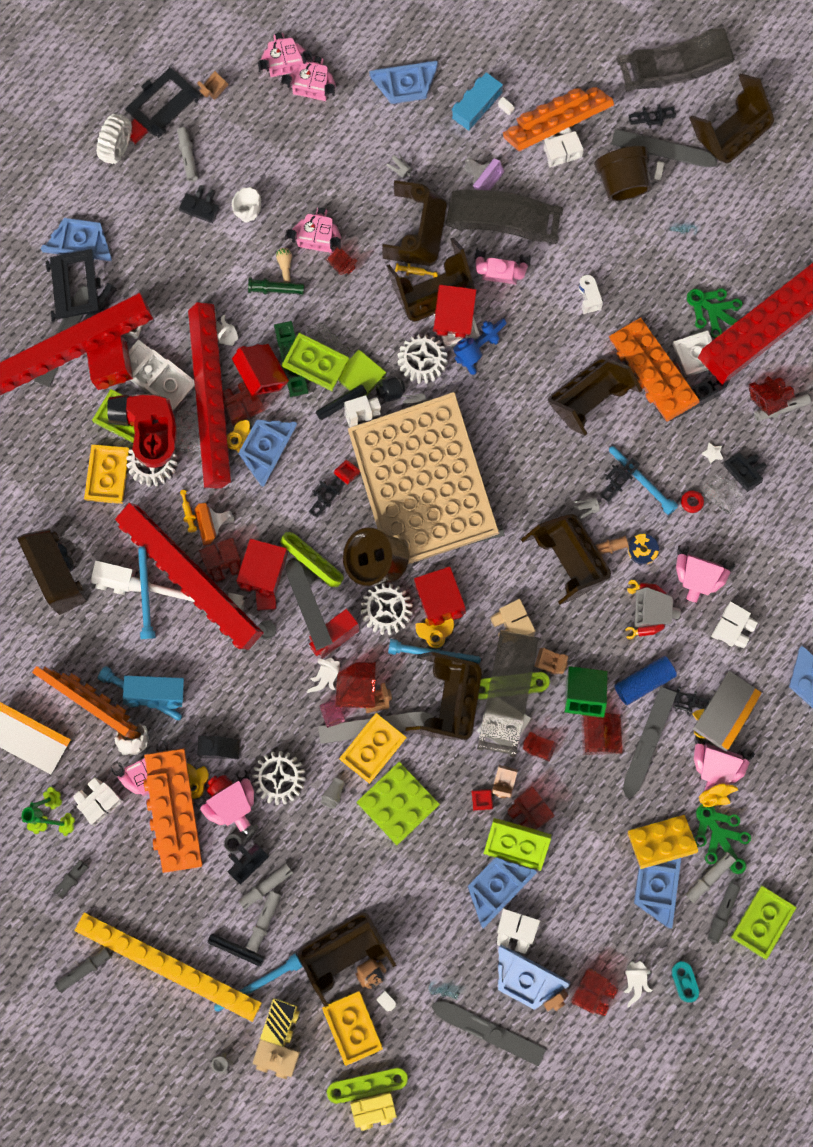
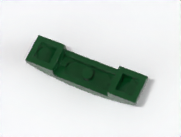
[274,321,308,398]

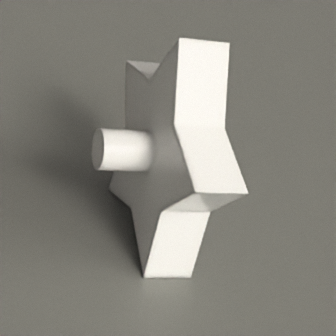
[702,443,723,464]

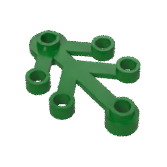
[686,288,742,339]
[694,804,751,874]

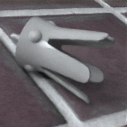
[386,152,413,179]
[402,393,431,404]
[573,497,602,519]
[211,1053,233,1074]

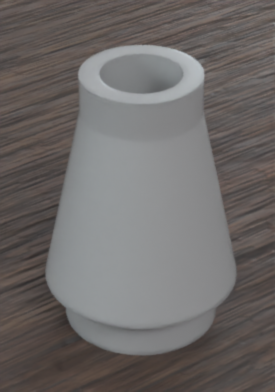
[321,778,345,809]

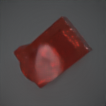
[325,247,357,275]
[523,732,557,762]

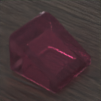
[319,699,345,728]

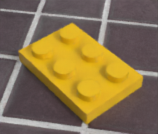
[84,445,130,504]
[339,713,407,784]
[628,815,698,869]
[322,991,383,1066]

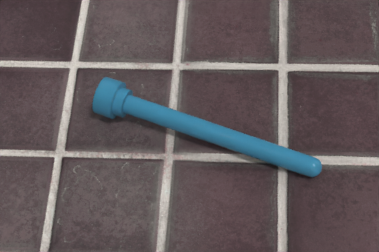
[609,446,679,516]
[138,546,156,639]
[388,639,481,664]
[97,666,182,721]
[214,953,303,1012]

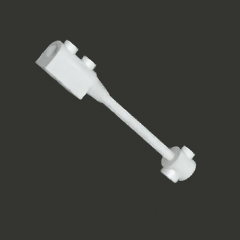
[91,561,245,611]

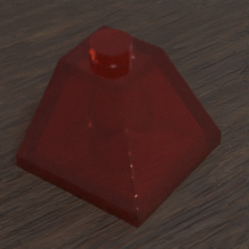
[335,662,376,708]

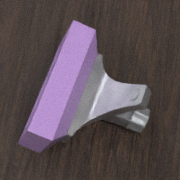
[464,157,504,199]

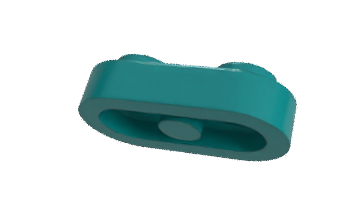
[671,962,699,1003]

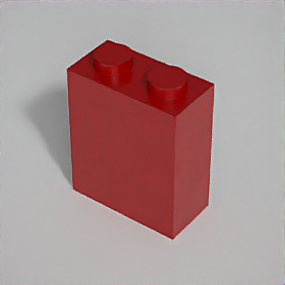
[433,285,476,339]
[87,335,133,390]
[231,344,289,396]
[236,539,288,597]
[414,566,466,626]
[309,608,359,659]

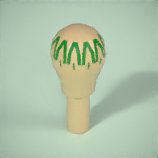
[276,248,292,282]

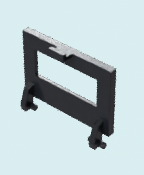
[125,67,204,138]
[46,249,101,322]

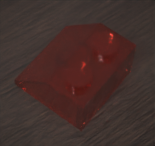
[581,713,623,755]

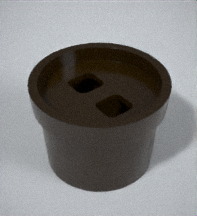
[594,146,651,202]
[343,527,409,586]

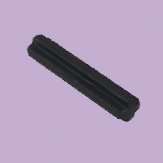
[316,385,367,420]
[207,934,265,966]

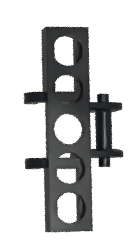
[628,104,676,128]
[600,458,640,503]
[309,477,345,518]
[664,686,709,715]

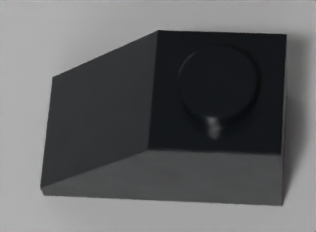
[197,735,240,760]

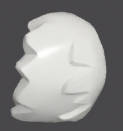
[232,187,261,223]
[115,724,149,755]

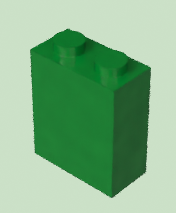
[565,666,608,718]

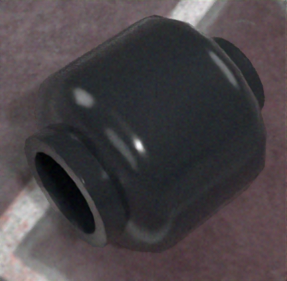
[376,376,405,402]

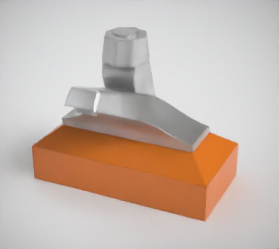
[194,503,234,546]

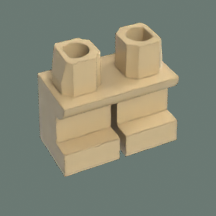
[490,599,535,644]

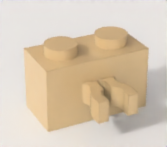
[252,1039,300,1079]

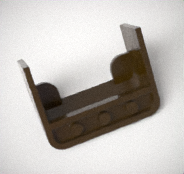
[689,73,774,163]
[382,180,447,266]
[386,237,475,322]
[548,357,643,436]
[520,514,611,605]
[17,528,87,615]
[405,652,482,740]
[298,913,397,1008]

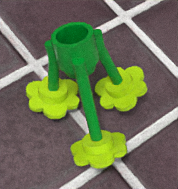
[21,787,75,836]

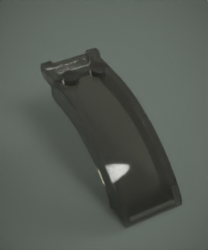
[616,28,735,92]
[446,190,564,244]
[477,630,539,757]

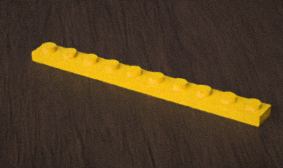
[74,913,262,1022]

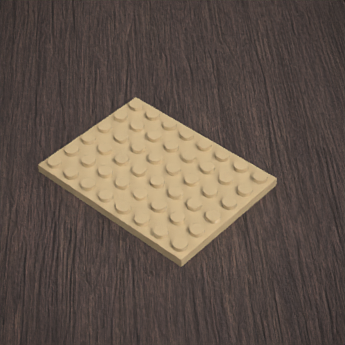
[348,392,499,564]

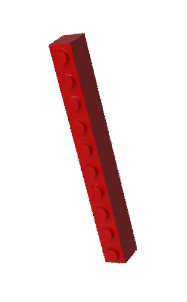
[0,293,153,396]
[188,302,231,489]
[115,502,264,650]

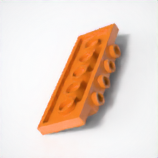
[502,87,614,151]
[609,317,699,422]
[32,666,141,739]
[143,748,203,873]

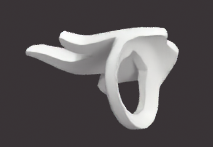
[215,311,238,346]
[307,658,340,693]
[624,961,653,1008]

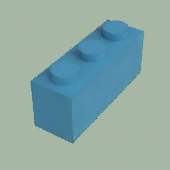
[452,72,503,131]
[123,676,184,709]

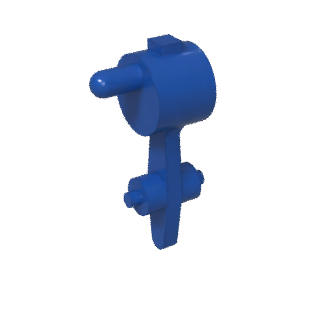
[453,319,507,375]

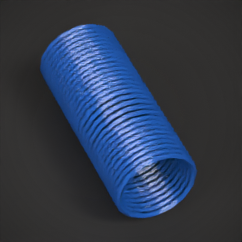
[614,655,677,706]

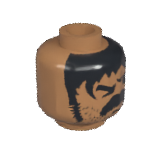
[355,959,387,989]

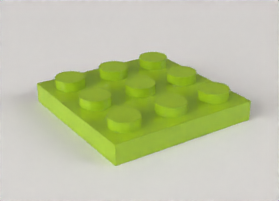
[356,762,440,846]

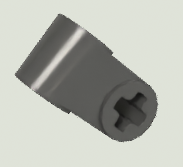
[224,822,259,854]

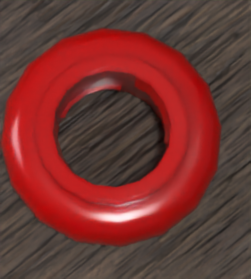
[681,490,704,513]

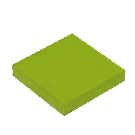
[338,350,387,397]

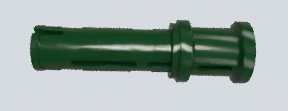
[248,277,304,295]

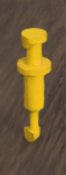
[395,263,438,278]
[180,490,197,533]

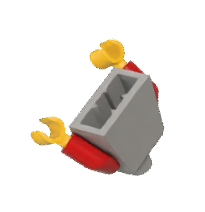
[625,580,681,640]

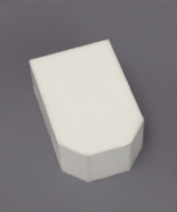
[498,97,514,115]
[654,161,664,180]
[376,991,396,1011]

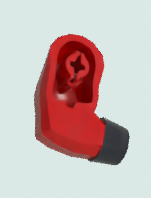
[107,394,177,468]

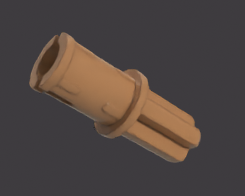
[595,535,629,554]

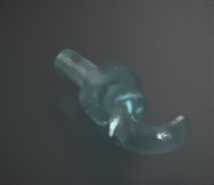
[670,225,698,234]
[428,982,459,1000]

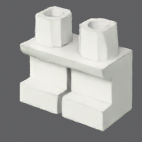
[543,127,584,167]
[344,396,381,428]
[711,601,758,648]
[73,777,123,826]
[497,909,540,954]

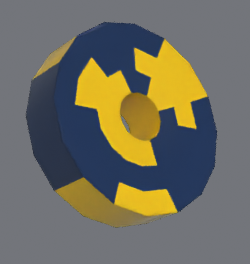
[628,534,659,565]

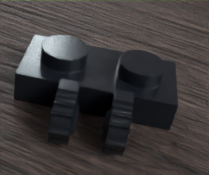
[179,185,220,224]
[723,452,767,492]
[227,843,269,885]

